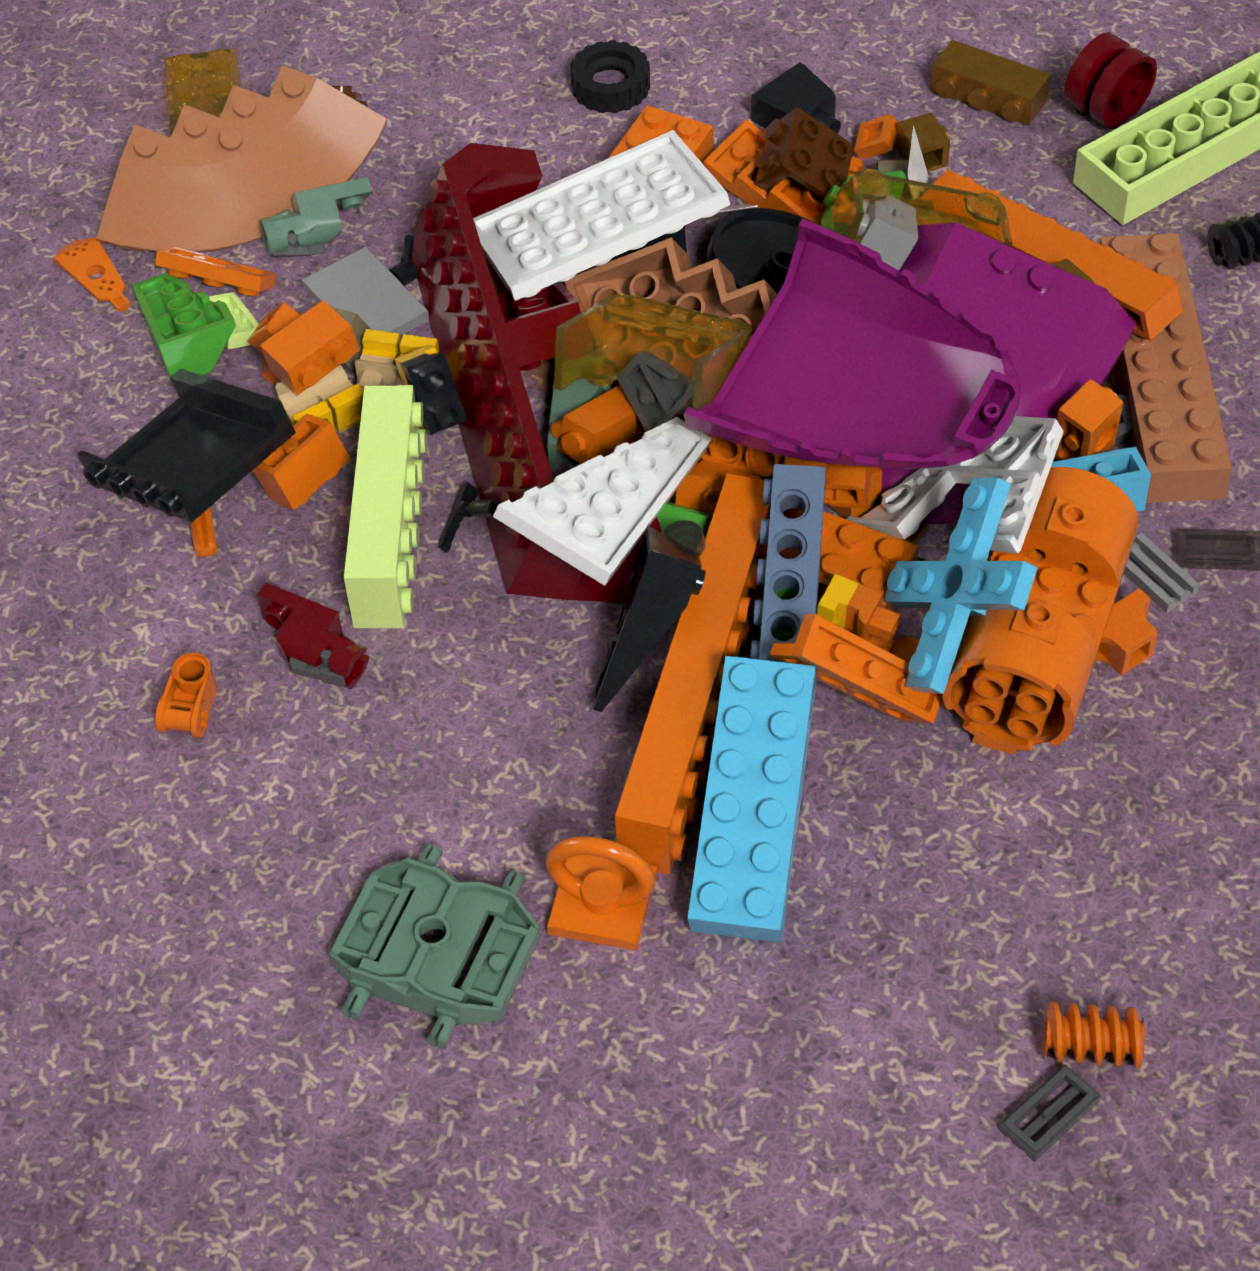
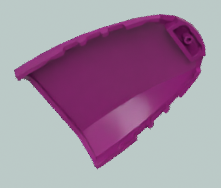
[684,219,1020,469]
[879,223,1136,524]

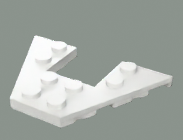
[846,416,1064,554]

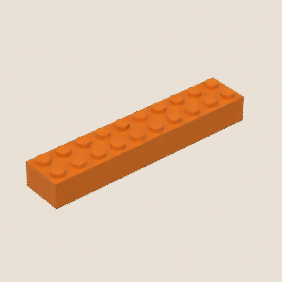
[615,473,771,875]

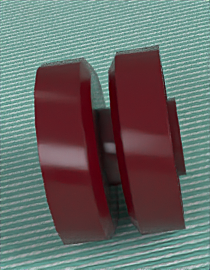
[1064,32,1157,129]

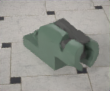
[260,177,372,258]

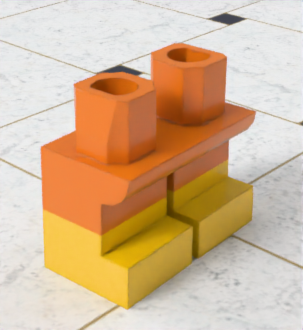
[817,574,901,653]

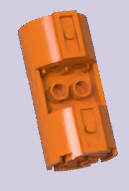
[942,467,1139,755]

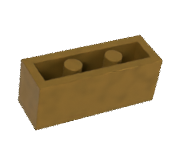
[931,40,1051,126]

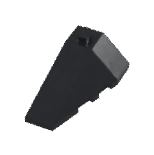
[592,527,706,712]

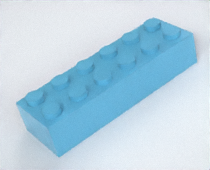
[687,656,816,943]

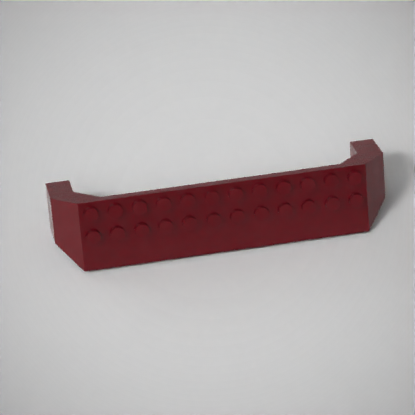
[412,143,662,603]

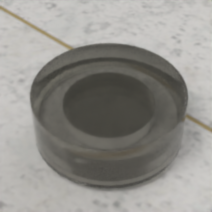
[662,520,706,556]

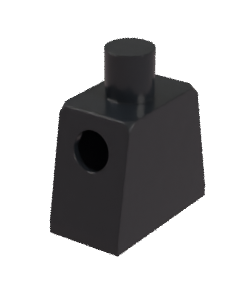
[751,62,841,134]

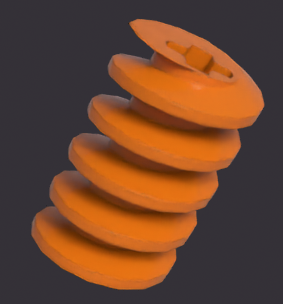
[1043,1001,1145,1069]

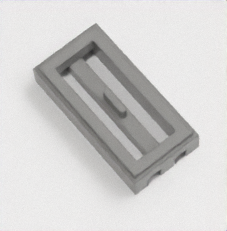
[1123,532,1200,613]

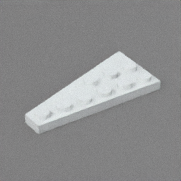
[493,417,712,586]

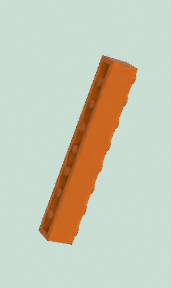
[918,169,1183,341]

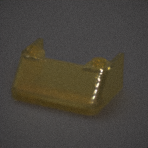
[832,169,1013,246]
[554,294,752,410]

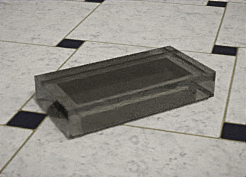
[1175,528,1260,571]

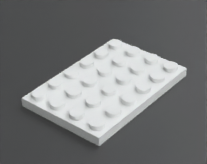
[473,130,731,301]

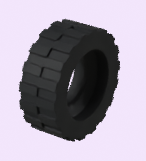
[570,40,650,113]

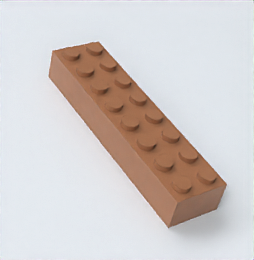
[1100,233,1232,503]

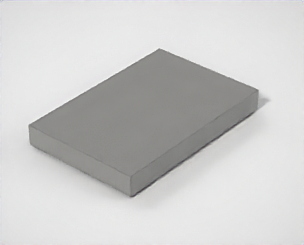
[302,247,429,335]

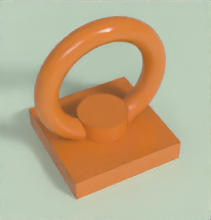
[546,836,657,951]

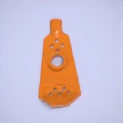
[54,237,130,312]

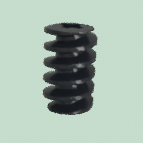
[1207,213,1260,269]

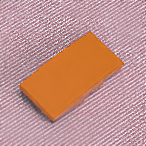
[703,119,848,226]

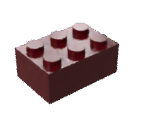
[496,282,589,371]

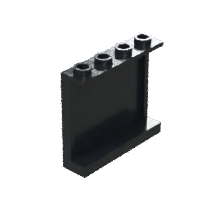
[77,369,296,522]

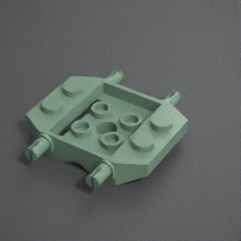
[329,844,541,1049]

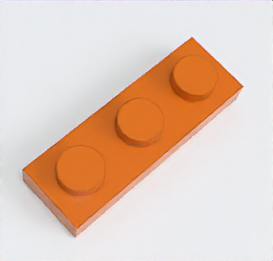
[155,247,277,296]

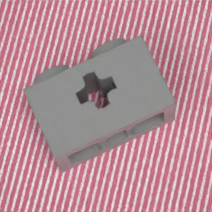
[852,187,918,270]

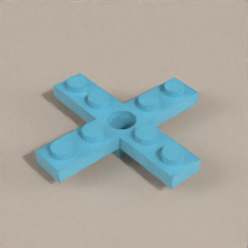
[884,477,1038,694]

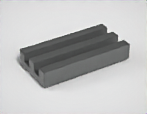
[998,1064,1102,1162]

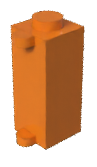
[551,385,646,464]

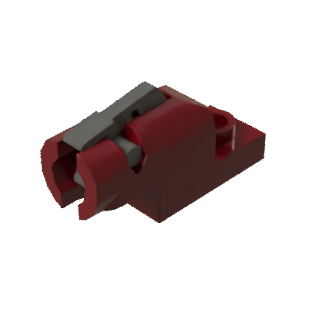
[257,583,369,689]

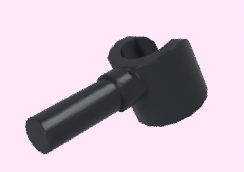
[389,235,418,286]

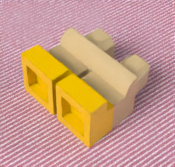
[355,329,439,390]
[275,365,364,433]

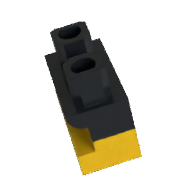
[394,344,468,435]

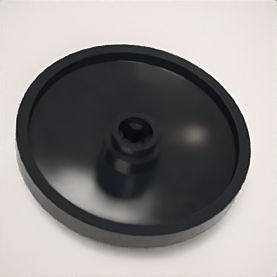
[707,208,813,294]

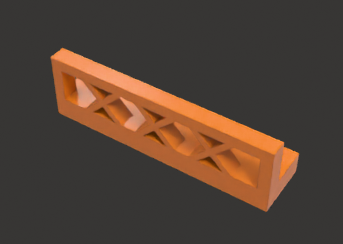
[770,614,942,724]

